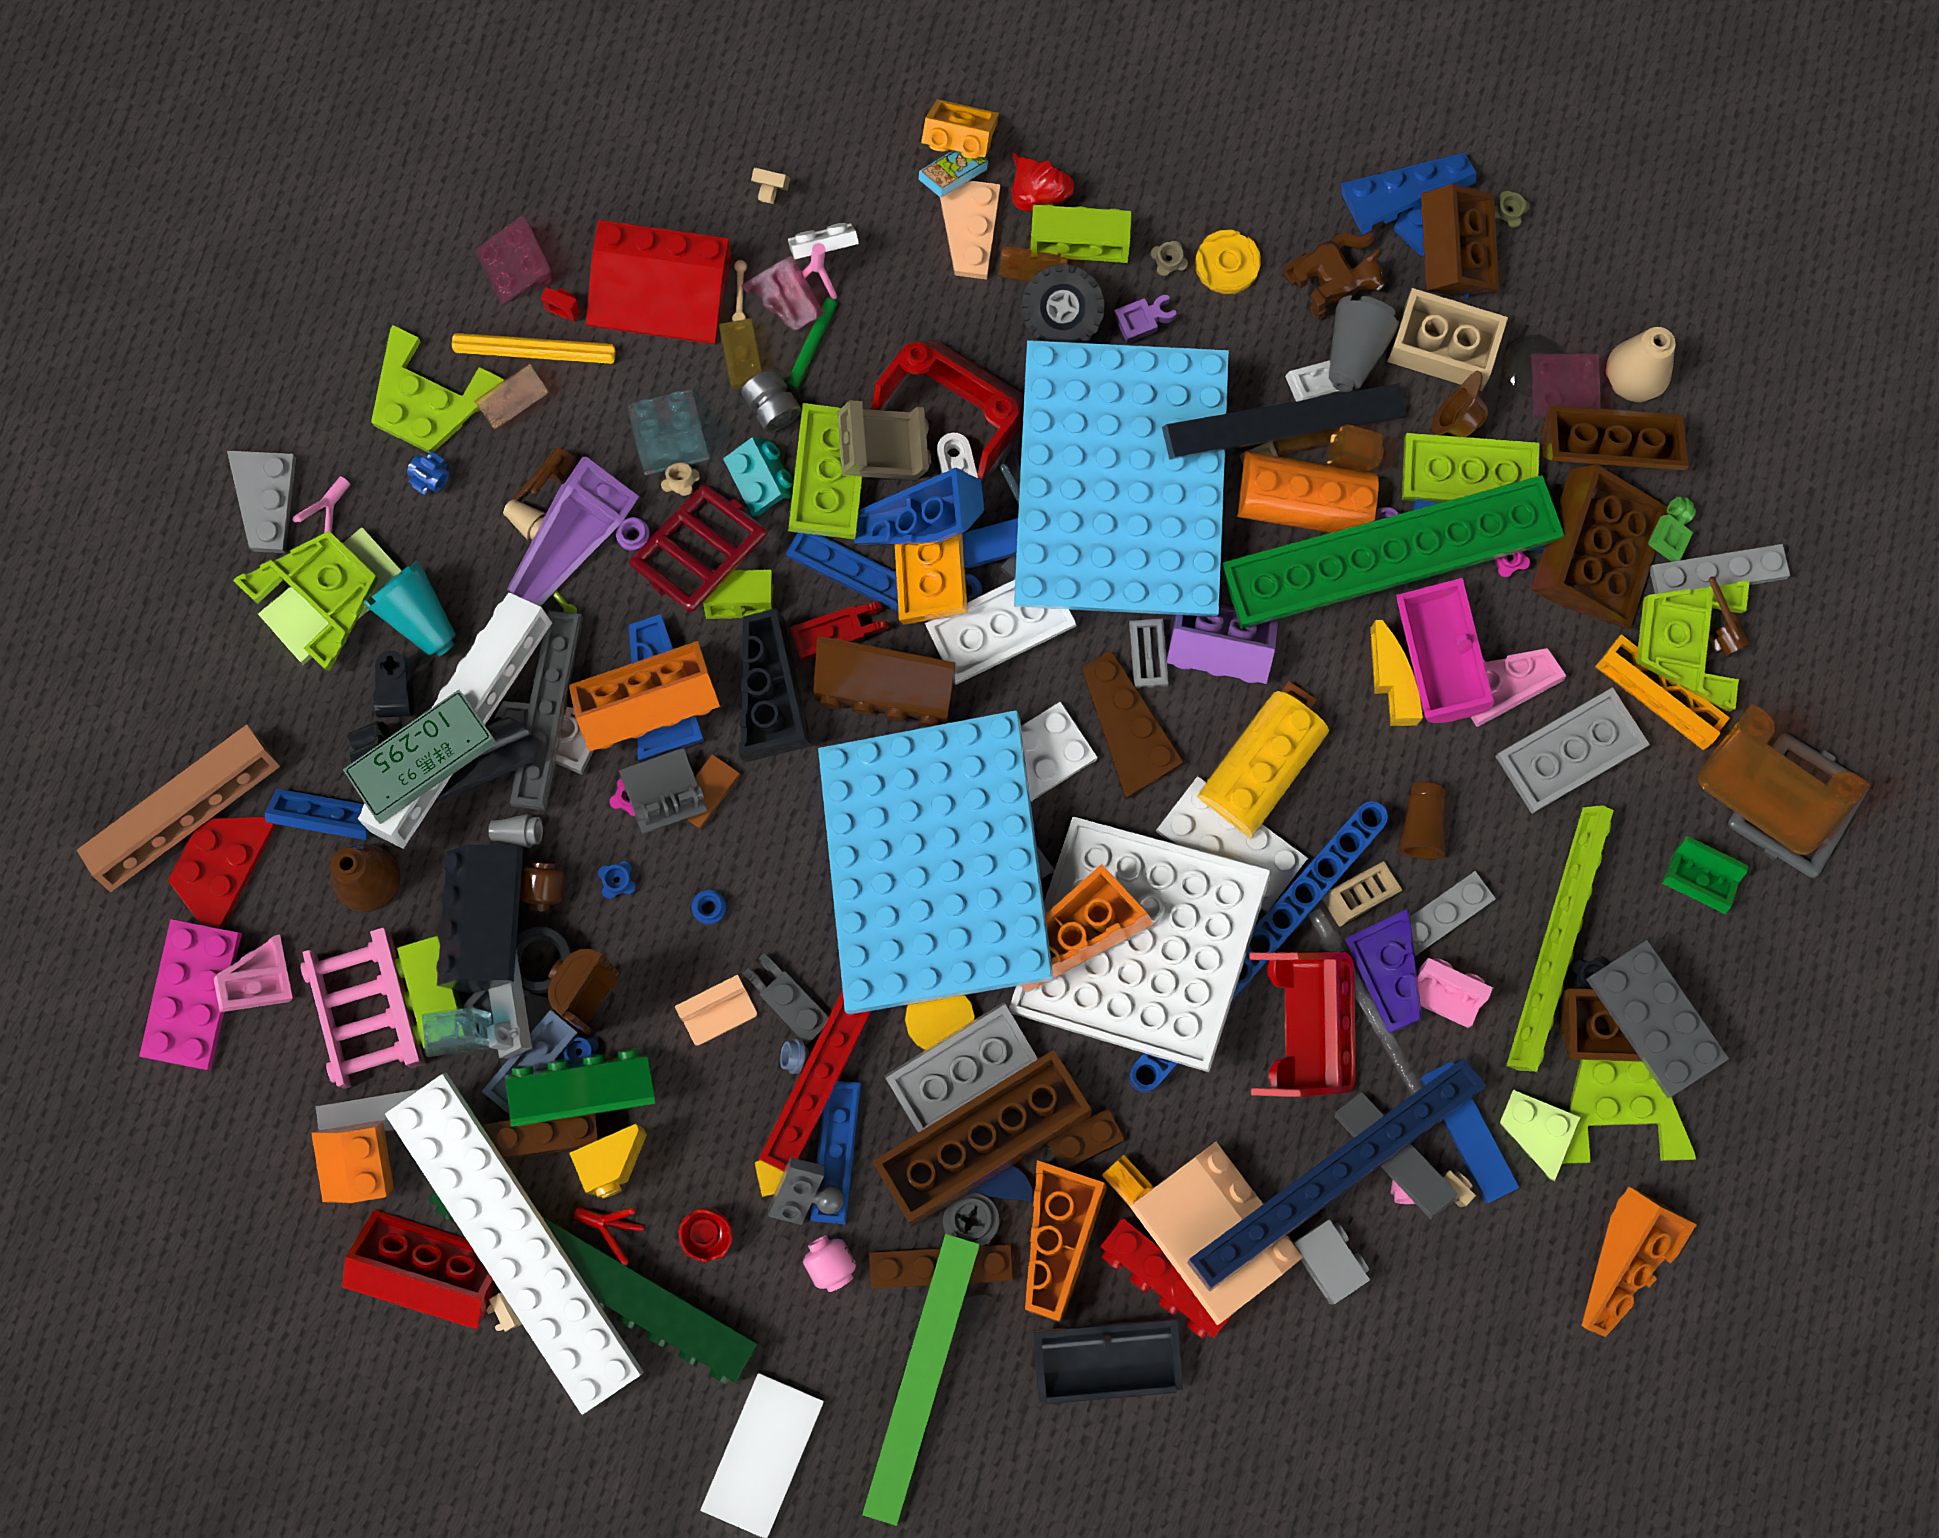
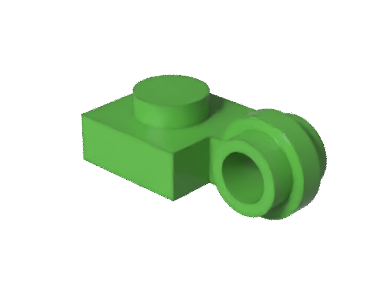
[1648,497,1696,562]

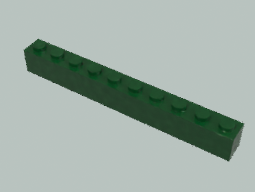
[429,1191,760,1385]

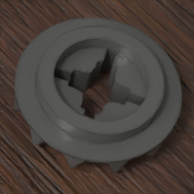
[943,1193,1000,1247]

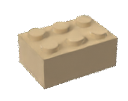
[1387,288,1508,391]

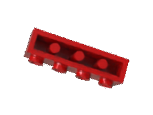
[1098,1218,1231,1339]

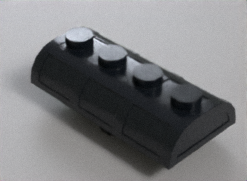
[1033,1318,1183,1404]

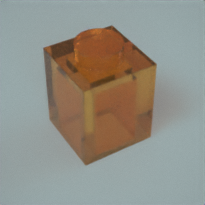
[1328,424,1384,472]

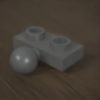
[768,1157,844,1225]

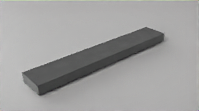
[510,610,583,811]

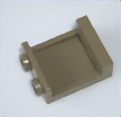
[837,400,931,480]

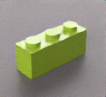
[1030,205,1131,263]
[395,936,470,1051]

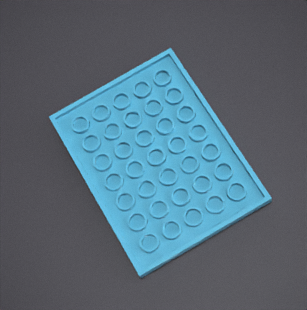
[1014,340,1229,617]
[818,710,1054,1014]

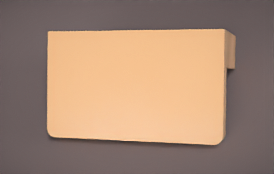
[675,975,757,1046]

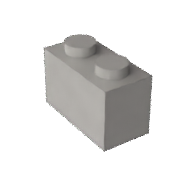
[1292,1219,1370,1304]

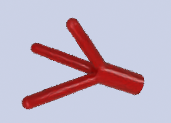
[573,1207,645,1265]

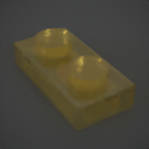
[719,318,762,390]

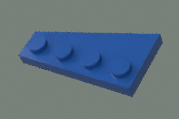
[1341,153,1476,235]
[629,614,704,763]

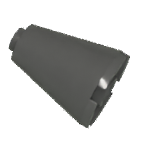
[1329,295,1401,392]

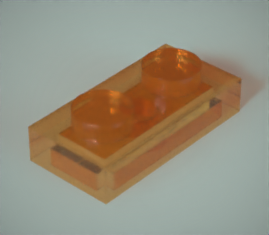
[474,364,549,430]

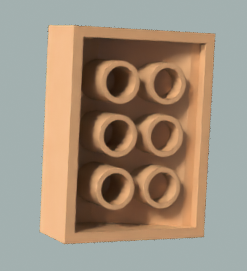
[1130,1142,1303,1325]

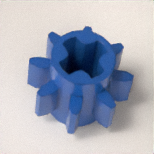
[407,451,449,495]

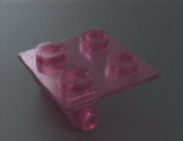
[474,215,553,305]
[1531,354,1600,418]

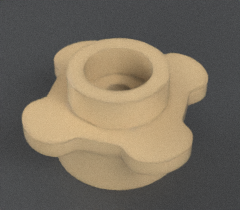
[661,463,700,496]

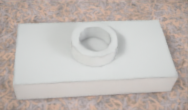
[1285,361,1346,401]

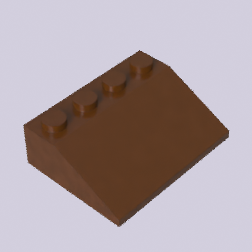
[1531,464,1668,629]
[813,636,955,727]

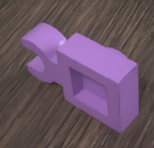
[1114,295,1177,343]

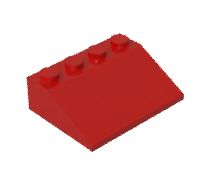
[586,220,732,345]

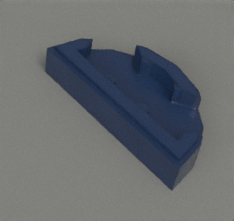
[967,1166,1033,1202]

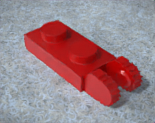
[790,601,889,661]

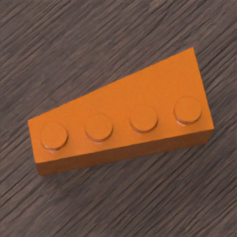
[1021,864,1154,992]

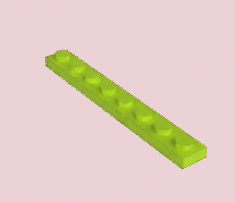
[1506,805,1614,1072]

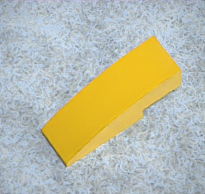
[1371,620,1423,726]

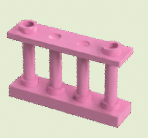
[301,928,426,1089]

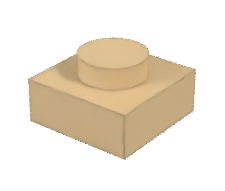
[1441,1170,1476,1207]

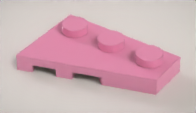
[1471,648,1566,727]

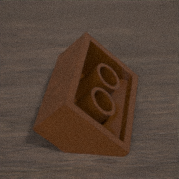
[1421,184,1500,295]
[1560,989,1642,1062]

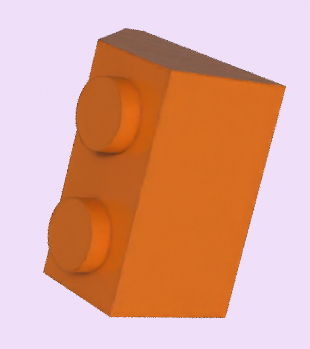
[311,1120,394,1203]

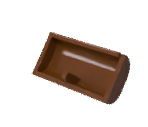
[548,949,620,1035]

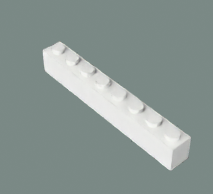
[358,593,552,849]

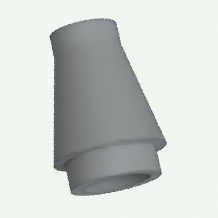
[489,814,543,848]

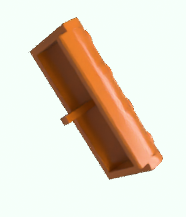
[1237,451,1379,533]

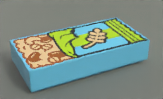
[918,150,988,198]

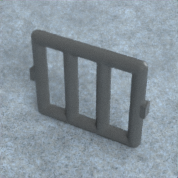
[1728,733,1869,878]

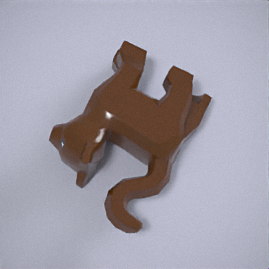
[1283,225,1384,320]

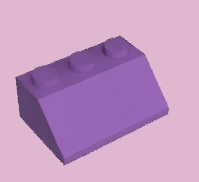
[1167,604,1278,684]

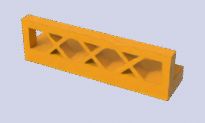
[1595,634,1730,750]

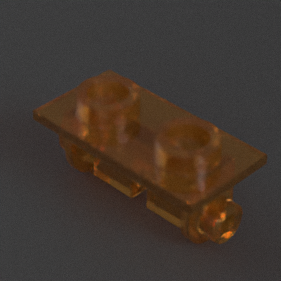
[998,245,1068,282]

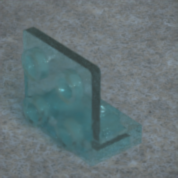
[628,390,710,475]

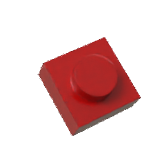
[541,287,581,322]

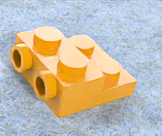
[921,99,999,159]

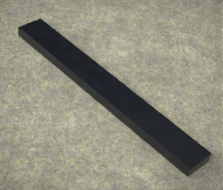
[1162,383,1407,460]

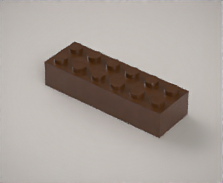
[872,1050,1092,1227]

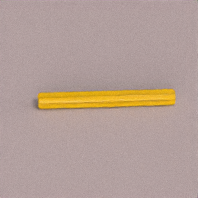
[452,333,616,364]

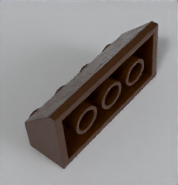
[1541,405,1689,471]

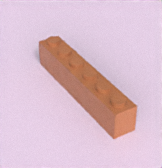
[77,724,280,892]

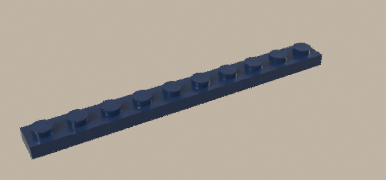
[1187,1058,1486,1292]

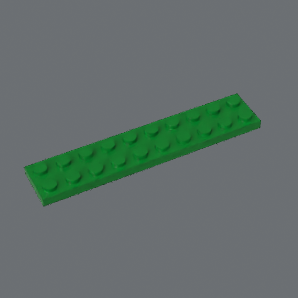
[1221,475,1565,629]

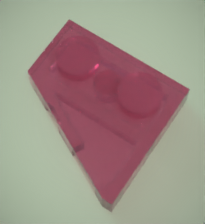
[741,255,824,331]

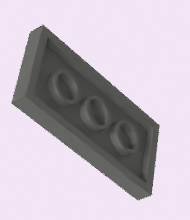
[1586,940,1729,1098]

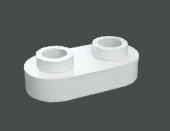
[937,433,978,478]

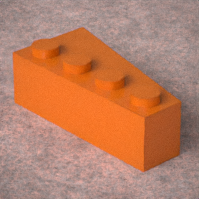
[1025,1160,1107,1323]

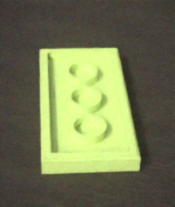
[258,528,401,665]

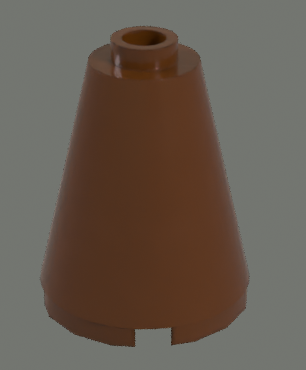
[330,844,401,912]

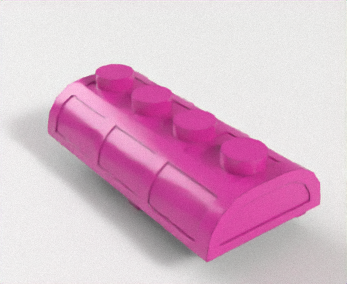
[1396,578,1494,723]

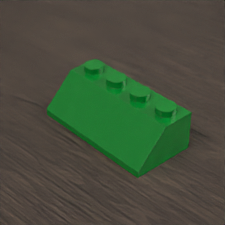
[505,1048,655,1127]

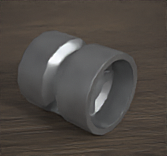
[741,369,802,433]

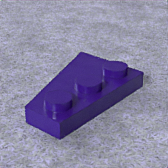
[1345,909,1422,1034]

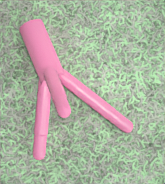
[785,243,837,299]
[292,476,350,533]

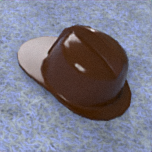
[1431,370,1488,437]

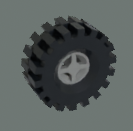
[1021,264,1104,343]

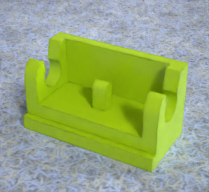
[703,570,773,619]

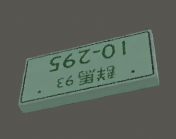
[343,690,497,824]

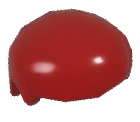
[678,1207,733,1263]

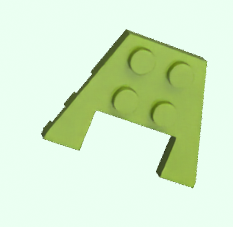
[371,325,507,453]
[233,531,379,672]
[1636,581,1750,711]
[1562,1060,1696,1164]

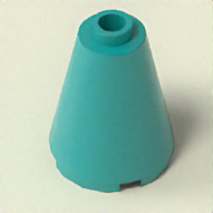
[364,561,456,657]

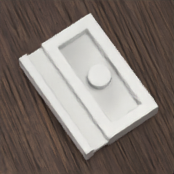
[788,223,859,259]

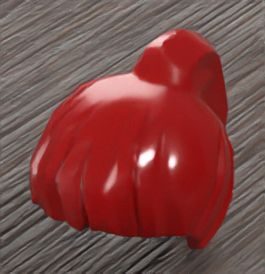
[1011,153,1074,211]

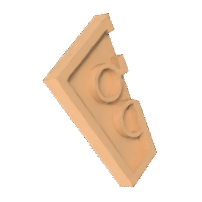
[940,181,1000,280]

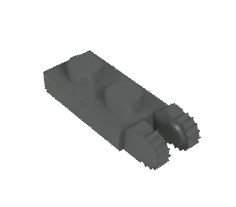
[743,953,829,1046]

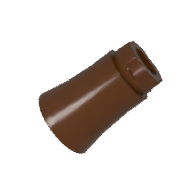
[1397,782,1446,860]

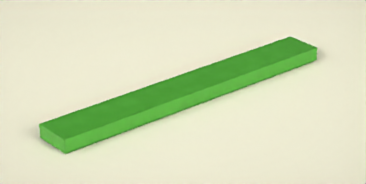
[862,1233,980,1526]

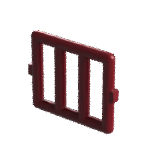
[629,484,768,612]

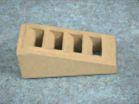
[1322,861,1402,927]

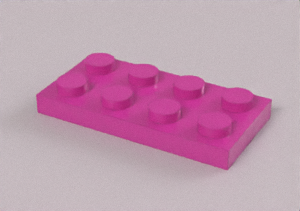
[139,919,242,1070]

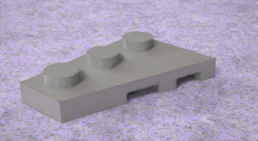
[491,701,594,775]

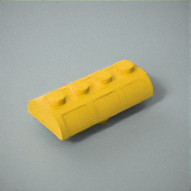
[1196,691,1329,839]

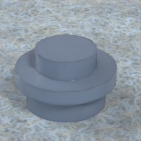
[780,1039,809,1074]

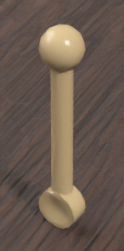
[732,260,747,326]

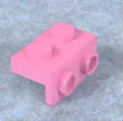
[1417,958,1493,1028]

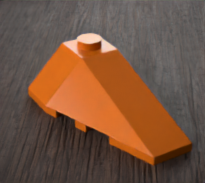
[1581,1186,1697,1337]

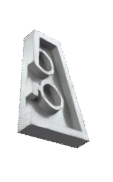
[227,451,296,553]

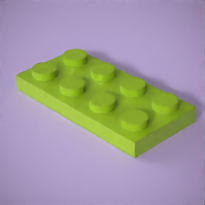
[788,403,862,540]
[1402,433,1539,503]

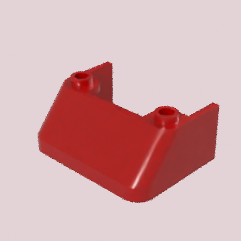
[871,339,1024,479]
[1250,952,1356,1097]

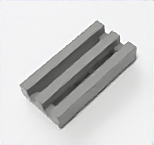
[1129,619,1168,688]

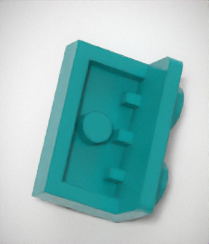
[723,437,794,516]

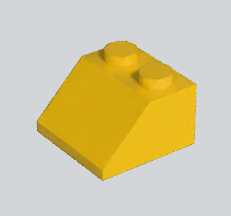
[570,1124,647,1199]

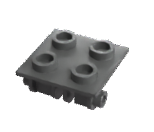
[619,748,707,834]

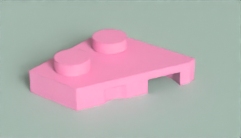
[214,935,293,1012]

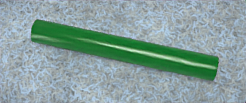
[786,298,838,390]

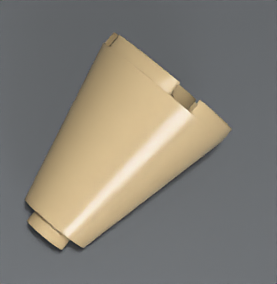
[1605,327,1675,402]

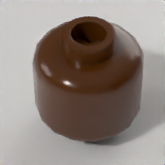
[520,860,564,911]

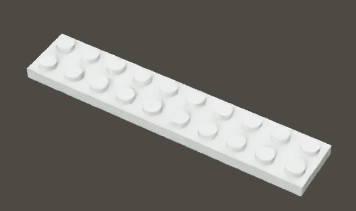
[385,1073,643,1415]

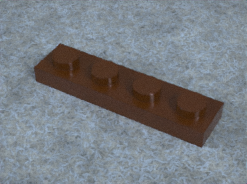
[869,1245,1013,1289]

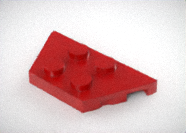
[168,817,277,929]

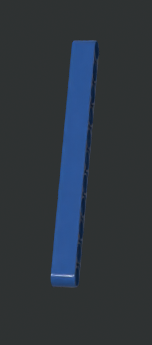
[1128,801,1388,1093]

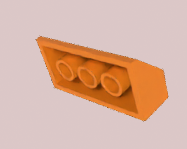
[569,641,720,752]

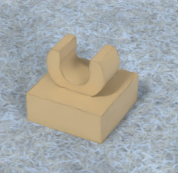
[751,168,790,204]
[486,1292,522,1332]

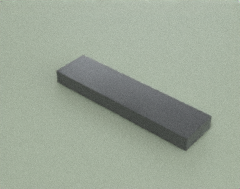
[1334,1092,1459,1220]

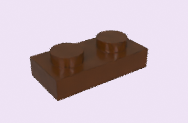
[1047,1109,1124,1170]

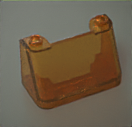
[1698,703,1871,855]

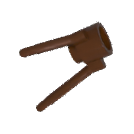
[513,448,578,501]
[1708,576,1750,656]

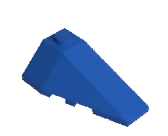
[854,467,984,545]

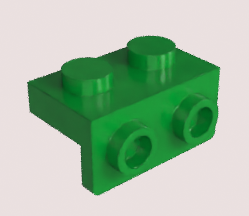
[1662,836,1749,914]

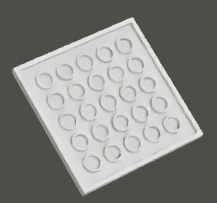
[1009,817,1271,1072]

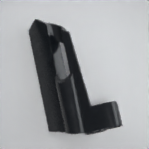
[348,717,544,804]

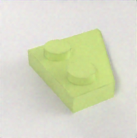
[1500,1090,1580,1181]

